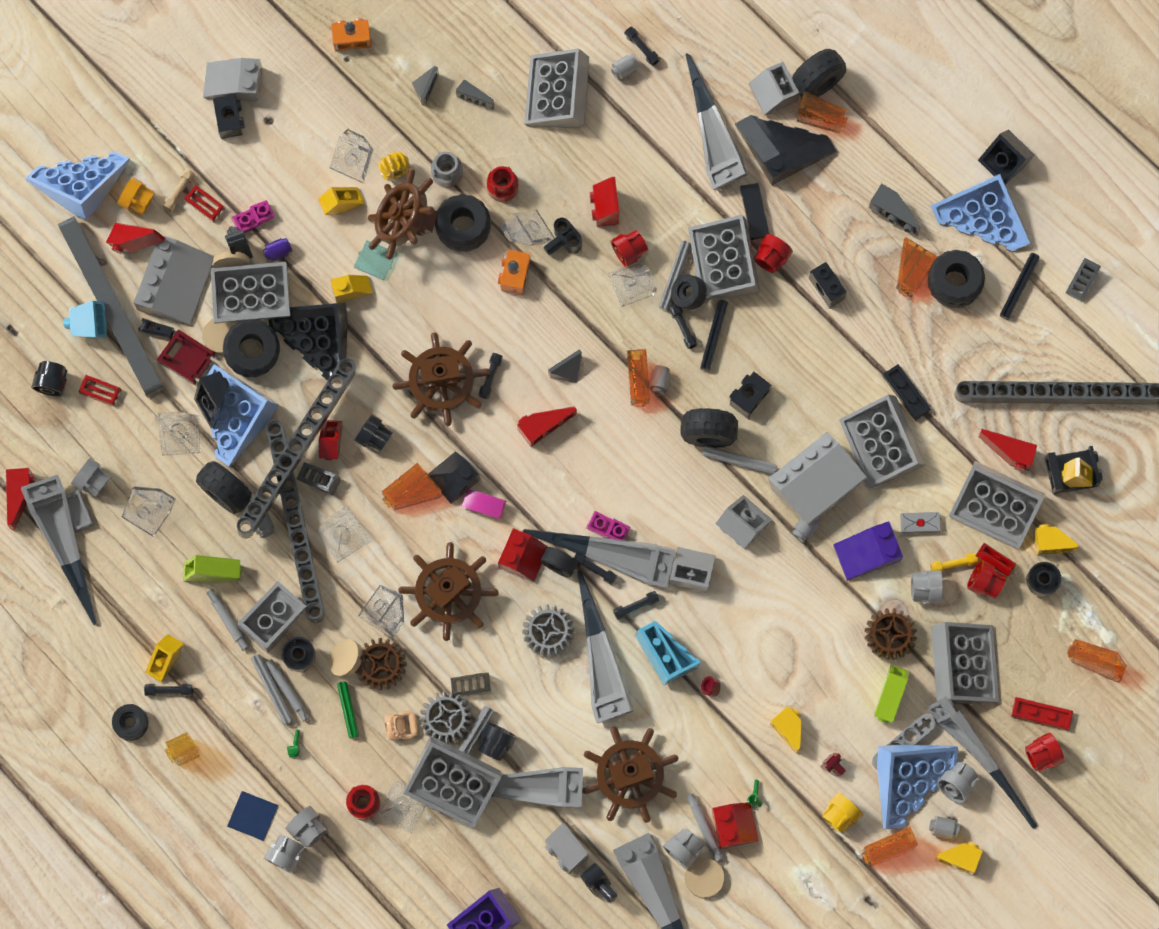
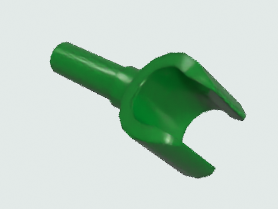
[287,729,300,757]
[747,779,763,808]

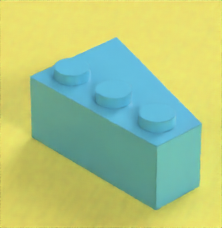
[635,621,701,686]

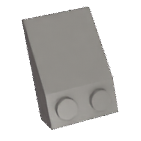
[203,58,262,102]
[238,581,306,654]

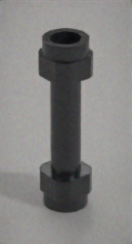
[624,26,660,66]
[669,304,698,349]
[478,353,503,399]
[573,552,617,585]
[613,591,660,620]
[144,684,193,697]

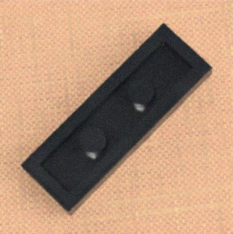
[740,183,769,240]
[882,364,931,421]

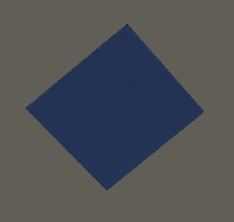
[227,791,278,841]

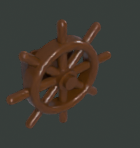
[368,169,438,260]
[392,332,490,426]
[398,542,499,641]
[582,726,679,823]

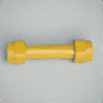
[930,553,978,573]

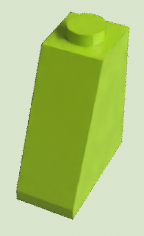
[183,555,243,582]
[874,665,909,723]

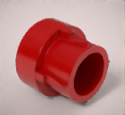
[487,166,519,202]
[610,230,648,268]
[753,234,793,273]
[967,560,1006,599]
[1025,732,1065,772]
[346,785,381,820]

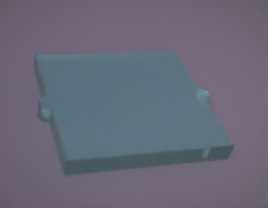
[354,240,397,280]

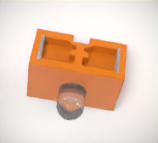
[331,19,371,51]
[498,250,531,295]

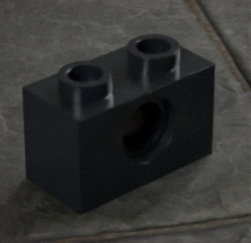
[213,94,245,139]
[809,262,847,309]
[729,371,772,419]

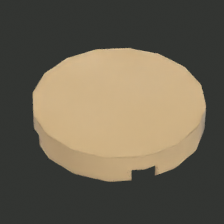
[212,252,250,268]
[202,319,236,354]
[329,639,363,678]
[685,858,724,898]

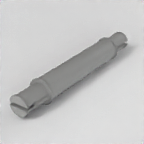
[206,589,249,651]
[265,659,310,722]
[686,793,723,862]

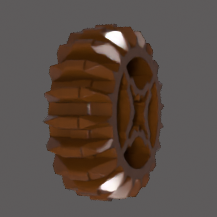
[864,608,917,661]
[355,638,407,691]

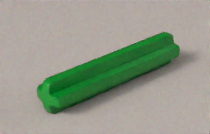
[337,681,359,739]

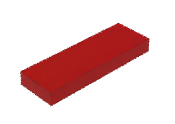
[1011,697,1073,731]

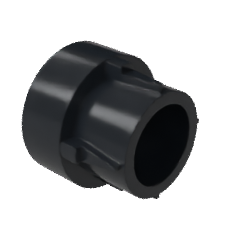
[31,361,68,397]
[354,413,393,453]
[1026,562,1061,598]
[281,637,316,673]
[478,722,517,761]

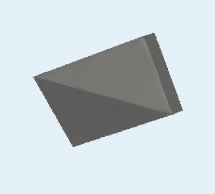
[412,66,439,106]
[548,349,582,383]

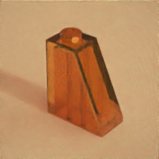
[797,91,848,134]
[896,237,938,298]
[627,349,650,407]
[382,463,443,510]
[1067,639,1127,683]
[861,827,918,867]

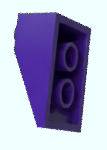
[833,521,903,580]
[447,888,522,929]

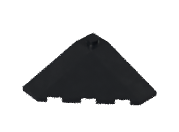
[735,115,836,186]
[268,303,348,380]

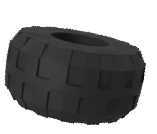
[792,49,846,100]
[435,194,491,252]
[928,250,985,308]
[223,319,280,377]
[680,408,738,448]
[196,461,252,514]

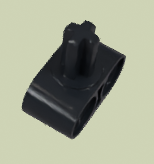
[543,217,582,255]
[225,226,254,259]
[580,863,617,903]

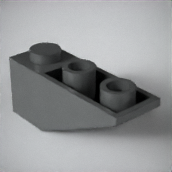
[868,183,920,235]

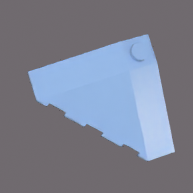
[26,152,130,220]
[931,174,1030,251]
[208,364,279,467]
[877,745,958,829]

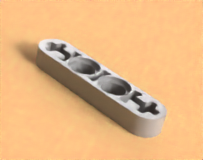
[872,715,935,770]

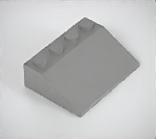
[524,48,589,128]
[688,215,760,299]
[134,236,215,326]
[211,262,290,324]
[839,394,926,489]
[768,432,867,526]
[949,461,1045,549]
[931,622,999,704]
[403,736,502,828]

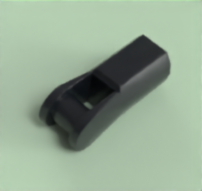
[138,318,174,340]

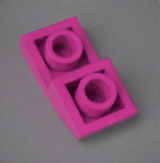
[232,200,275,233]
[462,489,507,519]
[585,511,631,540]

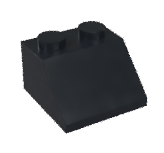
[978,129,1035,185]

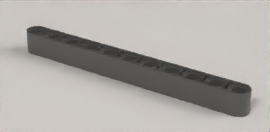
[57,216,164,398]
[237,358,355,539]
[954,381,1159,405]
[266,420,325,623]

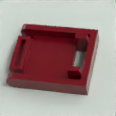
[157,329,216,385]

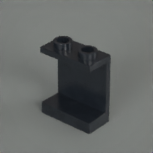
[1045,446,1103,495]

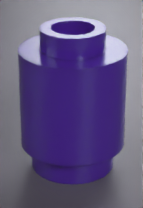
[263,238,292,262]

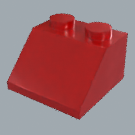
[589,177,619,227]
[498,528,548,582]
[712,802,759,850]

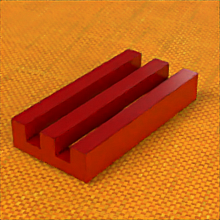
[184,185,225,222]
[78,375,122,406]
[975,543,1016,577]

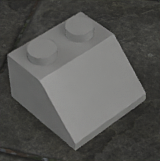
[716,495,772,549]
[545,822,588,873]

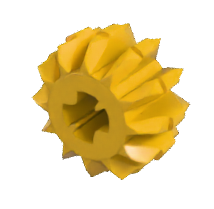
[378,151,411,181]

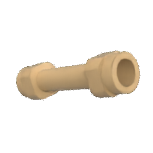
[163,169,195,212]

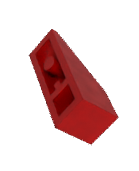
[106,223,166,254]
[517,406,577,447]
[978,429,1037,472]
[6,468,36,530]

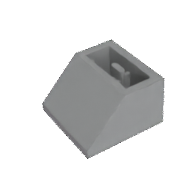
[749,61,799,116]
[669,547,715,593]

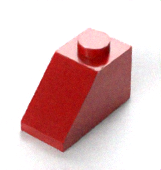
[319,420,343,460]

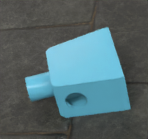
[63,301,107,338]

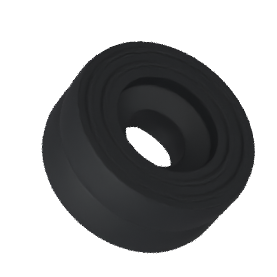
[671,274,707,310]
[541,547,578,577]
[112,704,149,741]

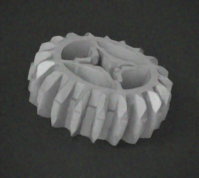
[522,605,575,657]
[419,691,473,744]

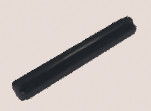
[1000,252,1040,320]
[700,299,728,371]

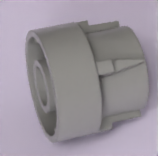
[431,152,463,187]
[71,457,111,497]
[911,570,943,604]
[937,762,979,803]
[285,806,328,848]
[663,828,705,870]
[264,834,304,874]

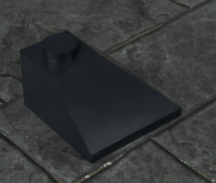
[194,371,229,429]
[426,451,480,504]

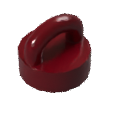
[701,676,721,697]

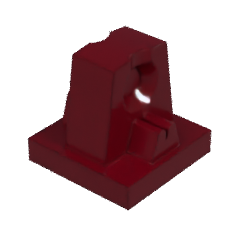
[820,753,846,776]

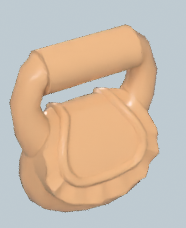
[385,711,419,740]

